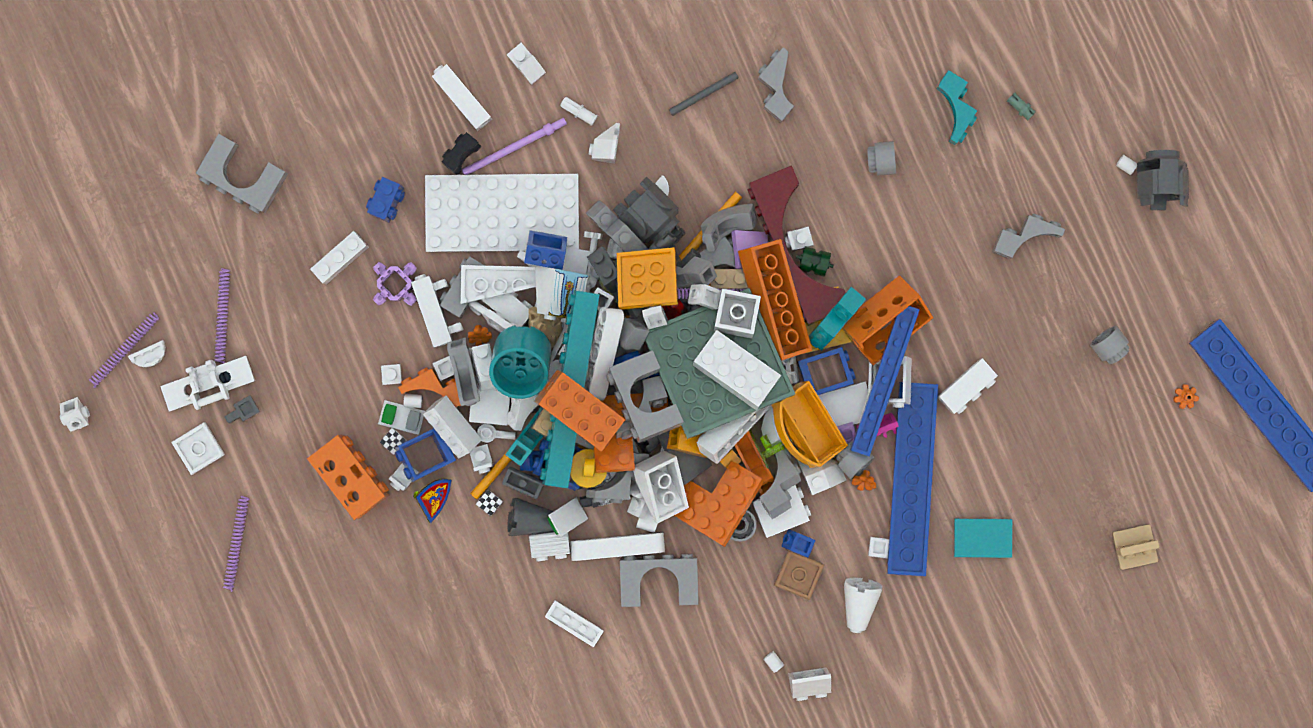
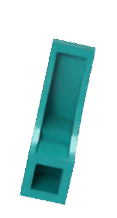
[936,70,977,145]
[809,287,866,351]
[505,407,543,466]

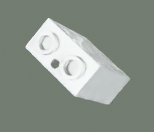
[868,356,912,408]

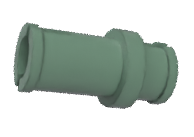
[1006,93,1036,121]

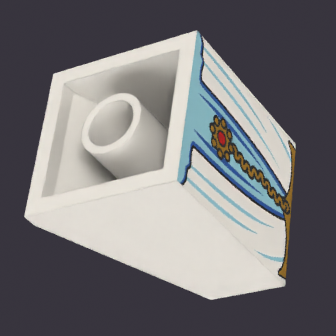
[535,266,588,322]

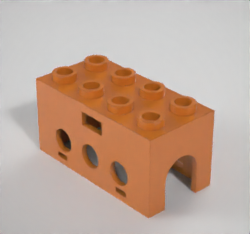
[842,275,933,366]
[534,370,625,452]
[307,435,389,520]

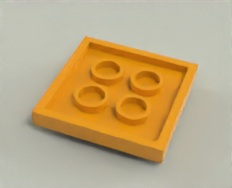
[617,247,678,310]

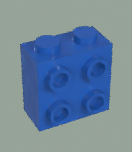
[366,177,405,223]

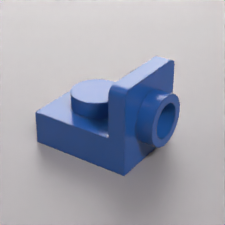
[782,529,816,558]

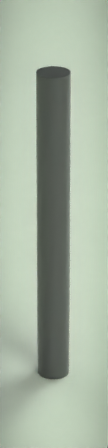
[669,72,738,116]

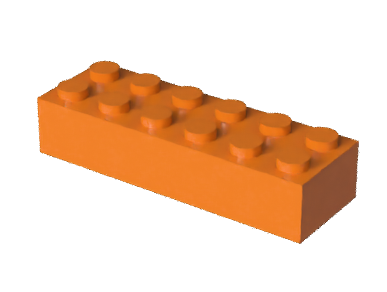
[738,239,813,360]

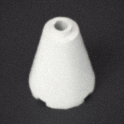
[844,578,882,633]

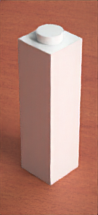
[432,64,492,131]

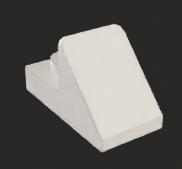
[507,43,546,85]
[627,482,649,519]

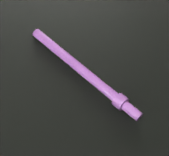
[462,118,567,175]

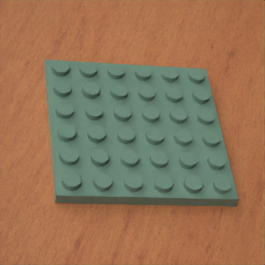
[645,288,795,439]

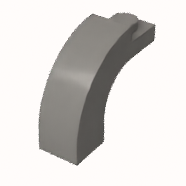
[701,203,757,251]

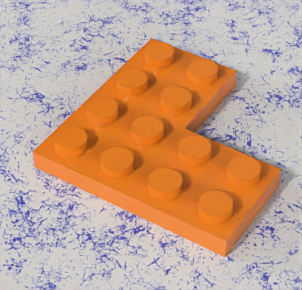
[594,391,669,473]
[674,461,765,547]

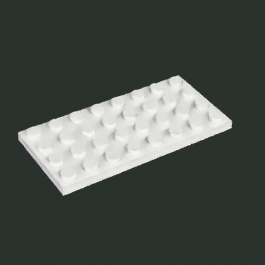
[425,174,579,252]

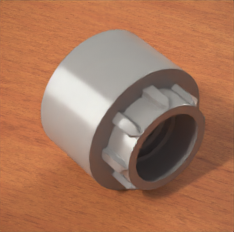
[867,141,896,176]
[1090,326,1129,364]
[836,441,875,480]
[730,510,756,542]

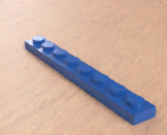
[850,306,920,457]

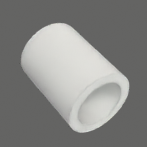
[1116,154,1137,175]
[404,394,423,408]
[763,651,784,673]

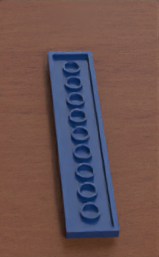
[1189,319,1313,492]
[887,382,938,576]

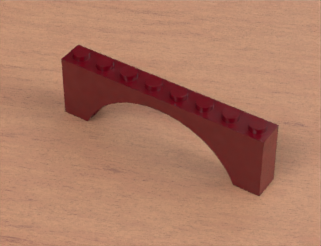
[747,165,846,326]

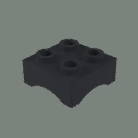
[442,132,481,175]

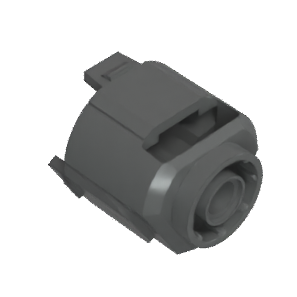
[1137,150,1189,210]
[613,177,680,243]

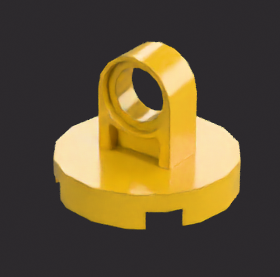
[570,449,607,488]

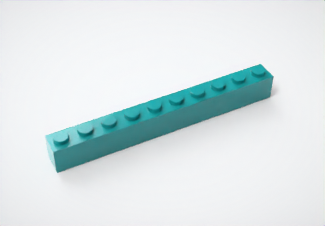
[540,290,600,488]

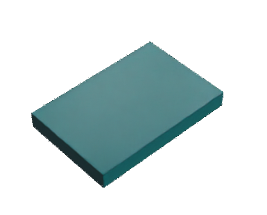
[954,518,1012,558]

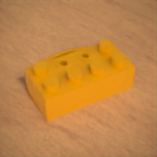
[771,381,848,468]

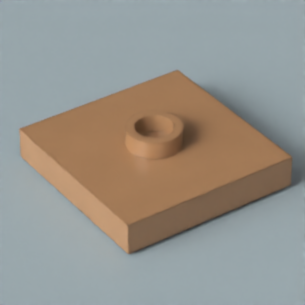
[774,550,824,600]

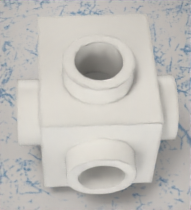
[60,397,90,432]

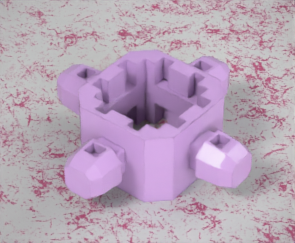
[373,262,417,306]

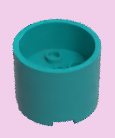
[489,325,552,399]

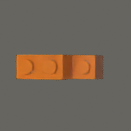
[398,367,461,408]
[734,431,774,495]

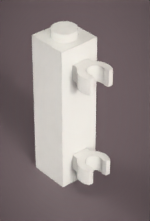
[411,274,463,348]

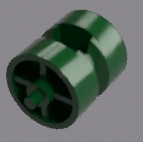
[796,246,834,277]

